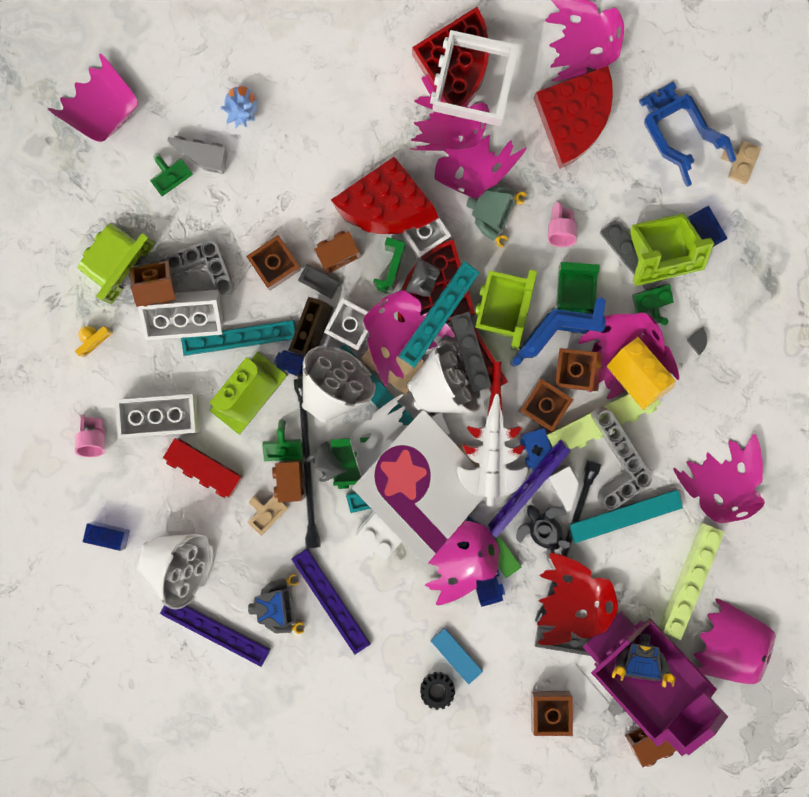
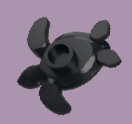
[516,505,570,559]

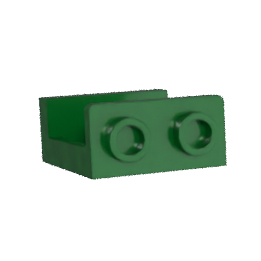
[373,237,405,293]
[556,262,600,314]
[331,437,370,489]

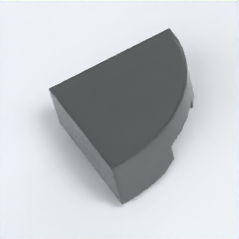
[687,328,707,355]

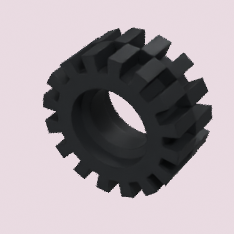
[420,672,455,710]

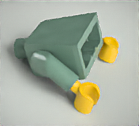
[466,186,526,247]

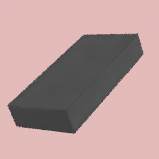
[298,264,341,299]

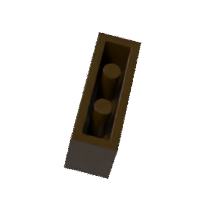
[288,296,334,358]

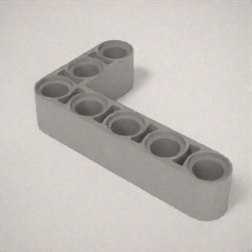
[128,240,234,295]
[591,406,652,510]

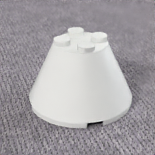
[407,340,481,414]
[302,346,376,422]
[137,533,213,609]

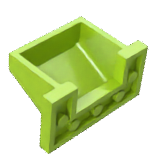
[630,213,714,286]
[77,223,157,305]
[475,269,537,351]
[209,351,288,435]

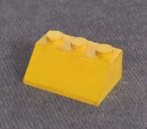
[606,337,676,410]

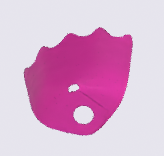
[48,53,138,142]
[694,598,776,684]

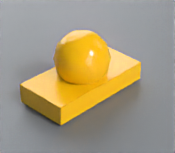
[75,325,113,357]

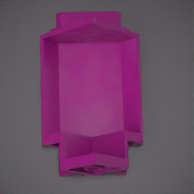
[583,611,728,756]

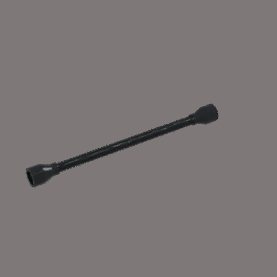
[294,379,321,548]
[535,460,602,622]

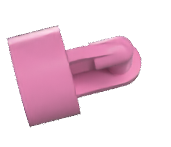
[548,202,577,247]
[75,415,105,457]

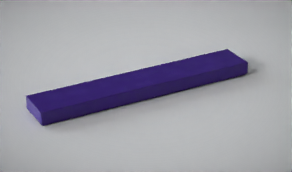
[488,439,571,538]
[291,548,371,655]
[160,605,271,667]

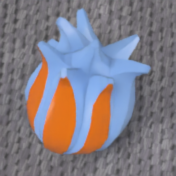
[220,86,257,129]

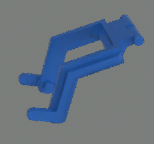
[639,82,736,187]
[510,297,606,367]

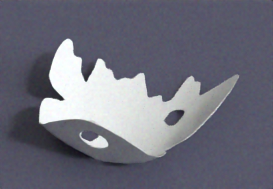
[350,394,408,477]

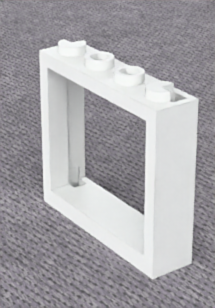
[430,30,520,126]

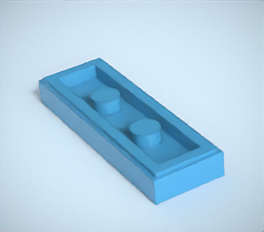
[430,628,483,684]

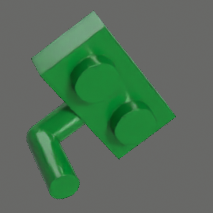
[150,153,193,196]
[632,284,674,326]
[262,420,303,462]

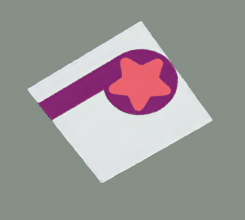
[352,409,485,565]

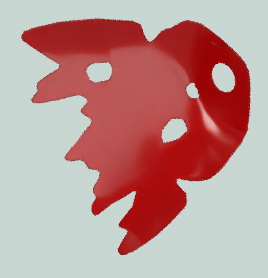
[537,553,618,645]

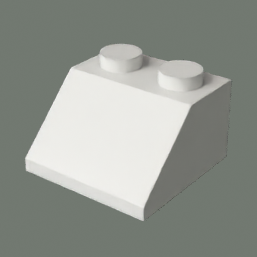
[546,465,579,512]

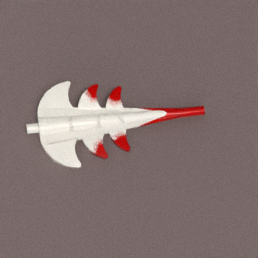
[457,361,528,506]

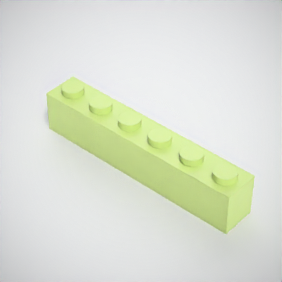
[547,393,661,454]
[659,523,725,640]

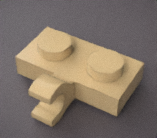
[721,141,761,184]
[248,496,289,536]

